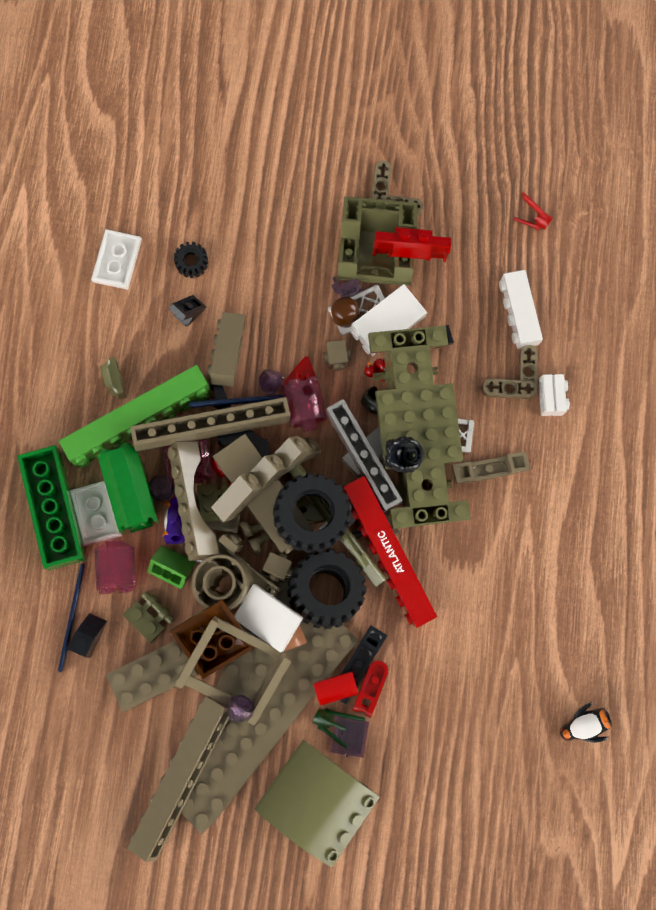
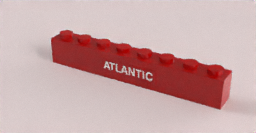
[342,475,437,628]

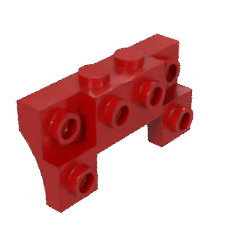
[373,227,451,262]

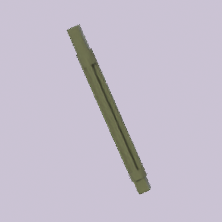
[290,464,387,588]

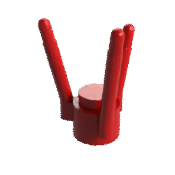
[514,192,553,231]

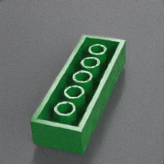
[17,445,87,571]

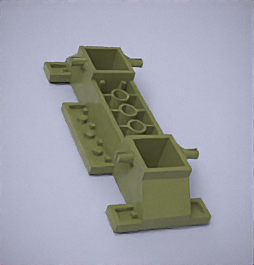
[368,326,471,529]

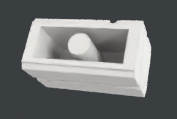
[538,374,570,416]

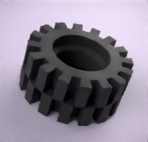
[174,242,208,278]

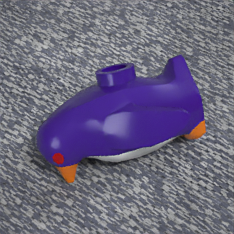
[163,496,185,544]

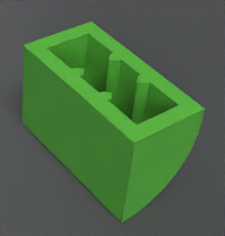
[147,545,196,589]

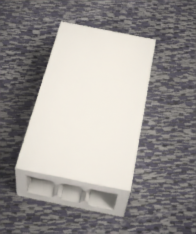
[350,284,427,357]

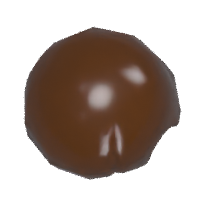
[331,297,359,328]

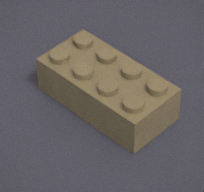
[106,641,199,712]

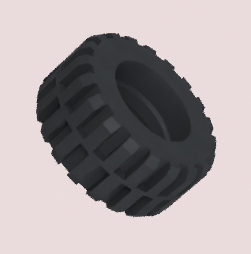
[273,473,352,553]
[287,549,367,629]

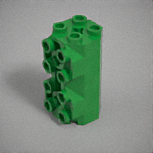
[98,443,159,534]

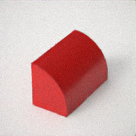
[313,671,359,706]

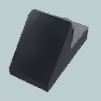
[169,295,206,327]

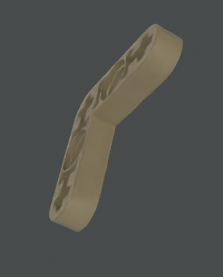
[371,161,423,217]
[481,345,538,399]

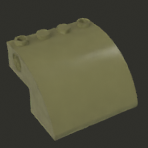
[337,196,418,286]
[254,740,380,868]

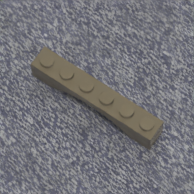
[168,441,219,561]

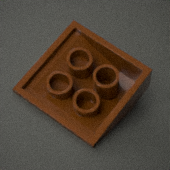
[170,599,255,679]

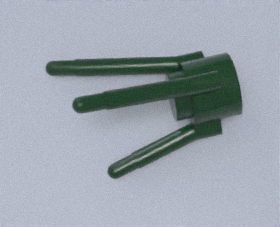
[313,708,365,749]

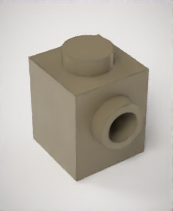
[323,340,351,371]
[262,552,294,583]

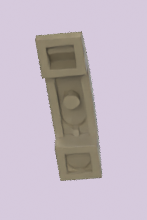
[452,451,530,484]

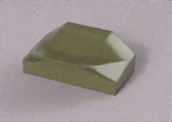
[100,357,126,399]

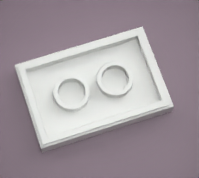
[91,229,142,290]
[70,481,122,547]
[234,584,303,653]

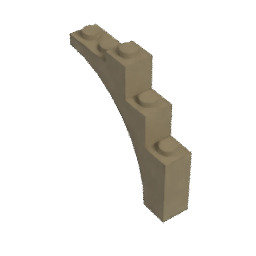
[211,436,321,522]

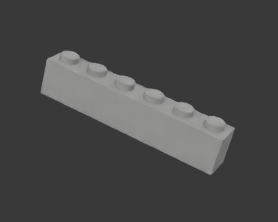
[326,399,403,513]

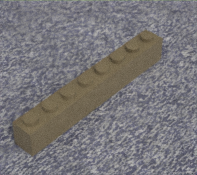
[130,397,291,452]
[127,696,234,862]

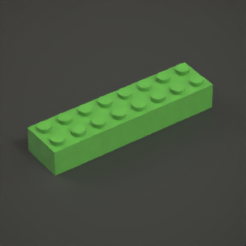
[59,365,211,468]

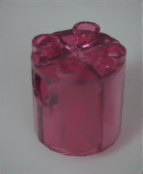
[282,376,327,432]
[94,540,136,595]

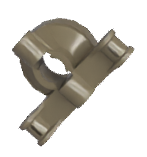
[192,537,282,610]

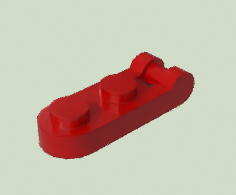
[352,660,389,718]

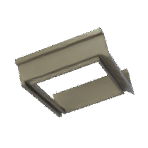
[174,616,291,725]

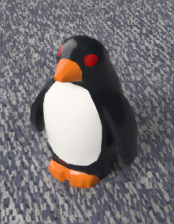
[560,702,612,743]

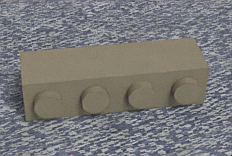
[207,312,245,387]

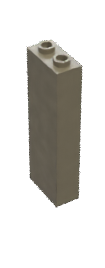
[213,434,314,554]

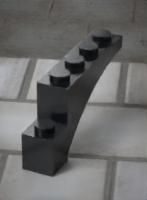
[209,378,270,458]

